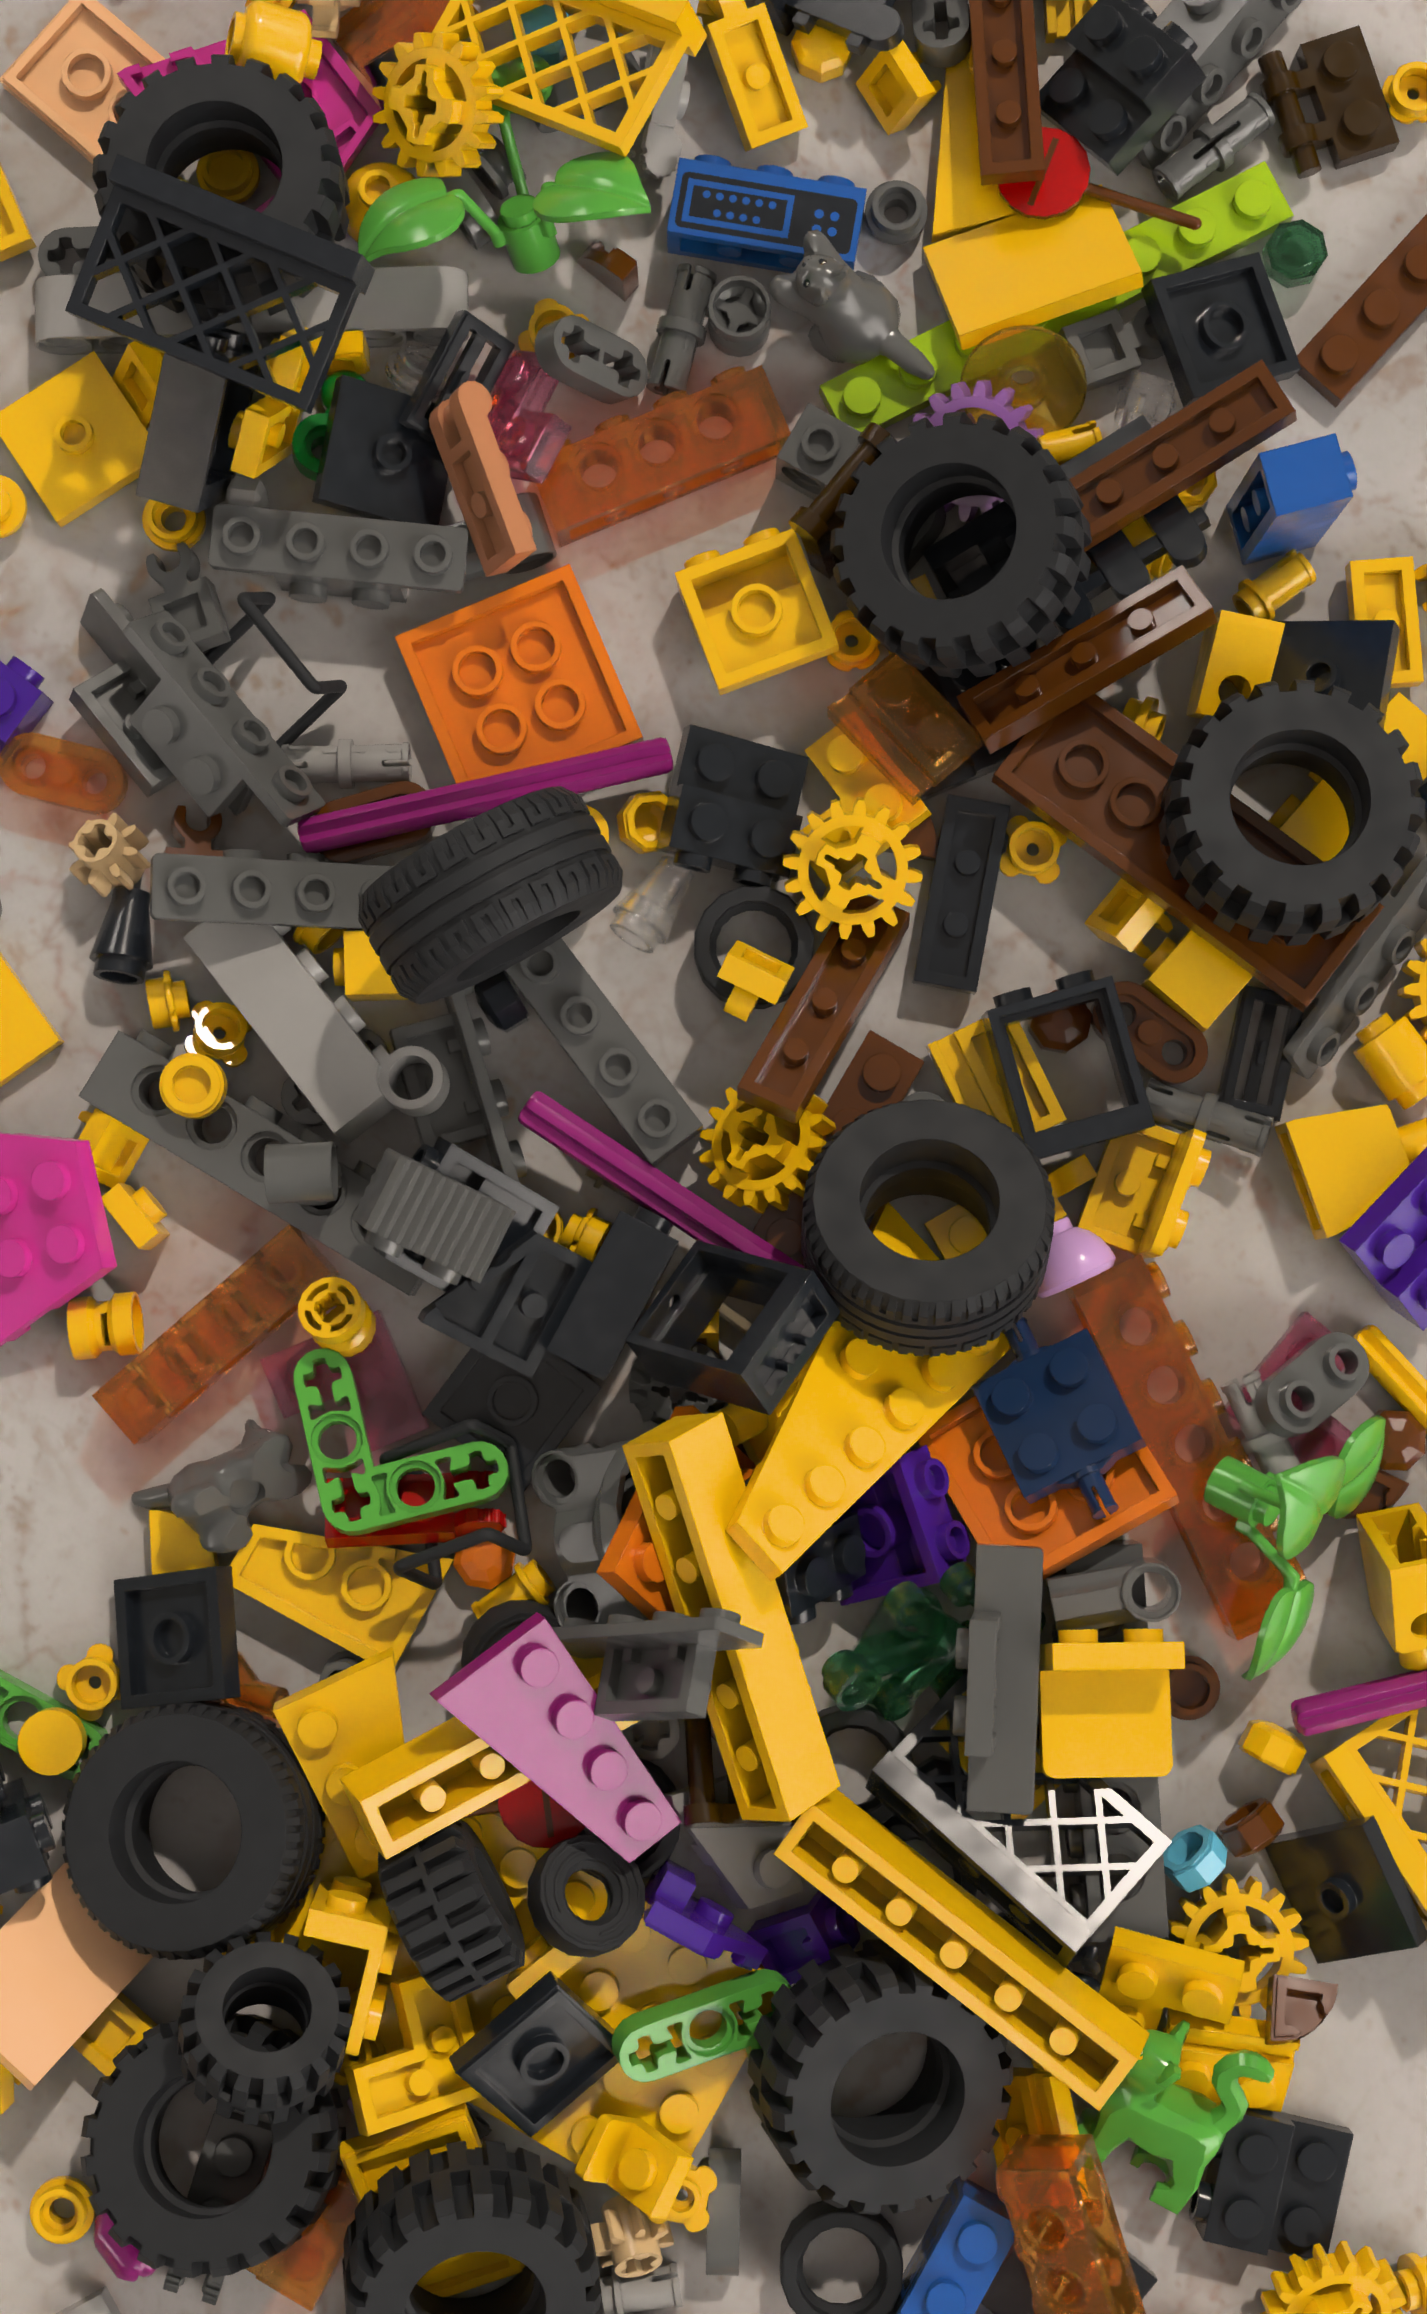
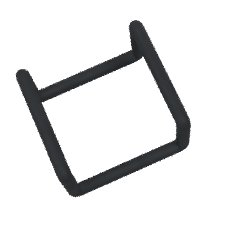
[205,592,347,748]
[379,1419,532,1590]

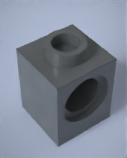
[775,403,861,500]

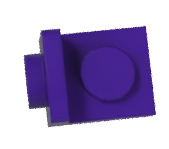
[747,1890,860,1985]

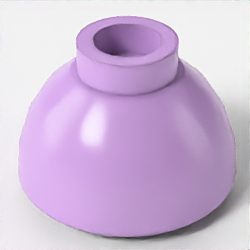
[1037,1216,1116,1298]

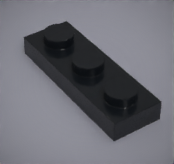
[912,794,1011,995]

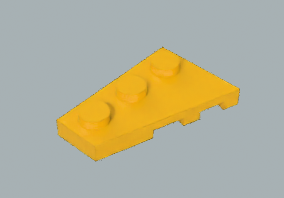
[931,44,1018,243]
[230,1524,454,1667]
[273,1647,405,1880]

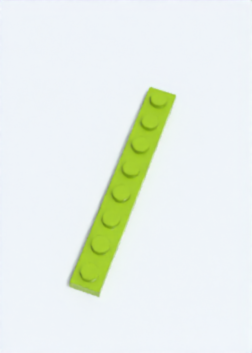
[819,161,1294,432]

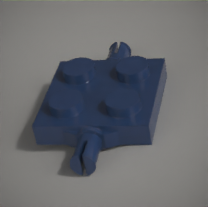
[972,1317,1147,1520]

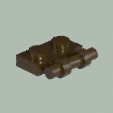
[1258,25,1400,179]

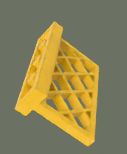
[432,0,707,157]
[1309,1708,1427,1941]

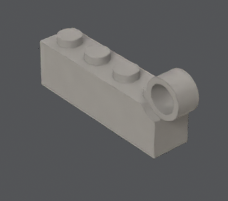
[183,922,450,1145]

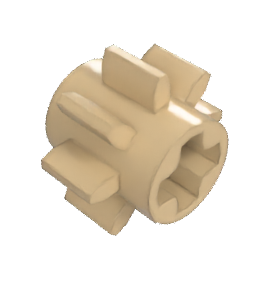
[68,813,151,897]
[590,2195,674,2278]

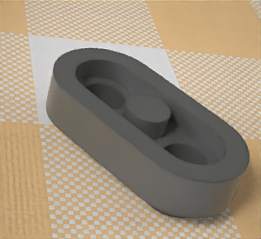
[1255,1332,1369,1438]

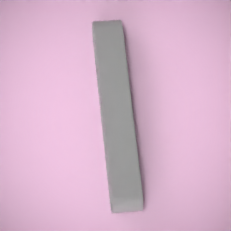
[35,266,469,355]

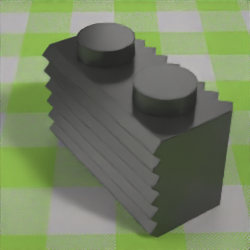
[352,1147,516,1286]

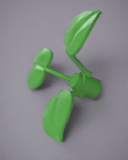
[358,54,651,274]
[1204,1415,1386,1681]

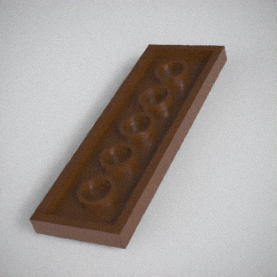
[991,694,1385,1013]

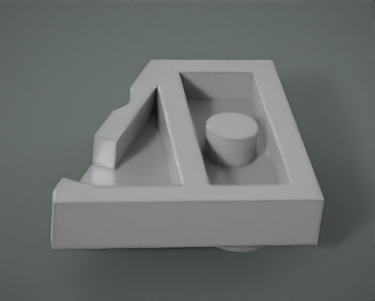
[663,1775,804,1909]

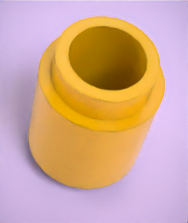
[1352,1012,1427,1110]

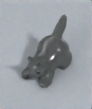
[769,229,935,380]
[131,1419,312,1553]

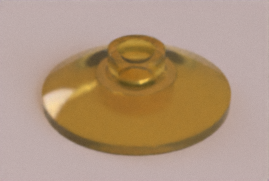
[960,325,1087,433]

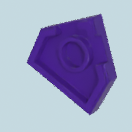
[644,1859,768,1971]

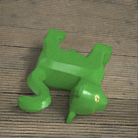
[1077,2020,1275,2215]

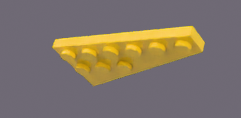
[726,1202,1011,1582]

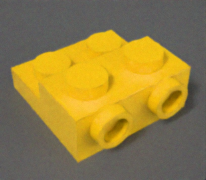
[675,528,839,696]

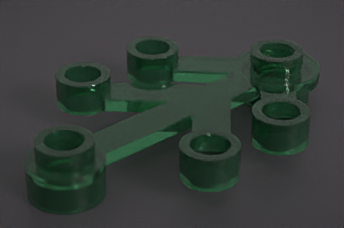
[821,1562,1046,1721]

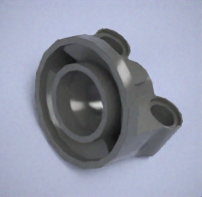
[532,1439,649,1627]

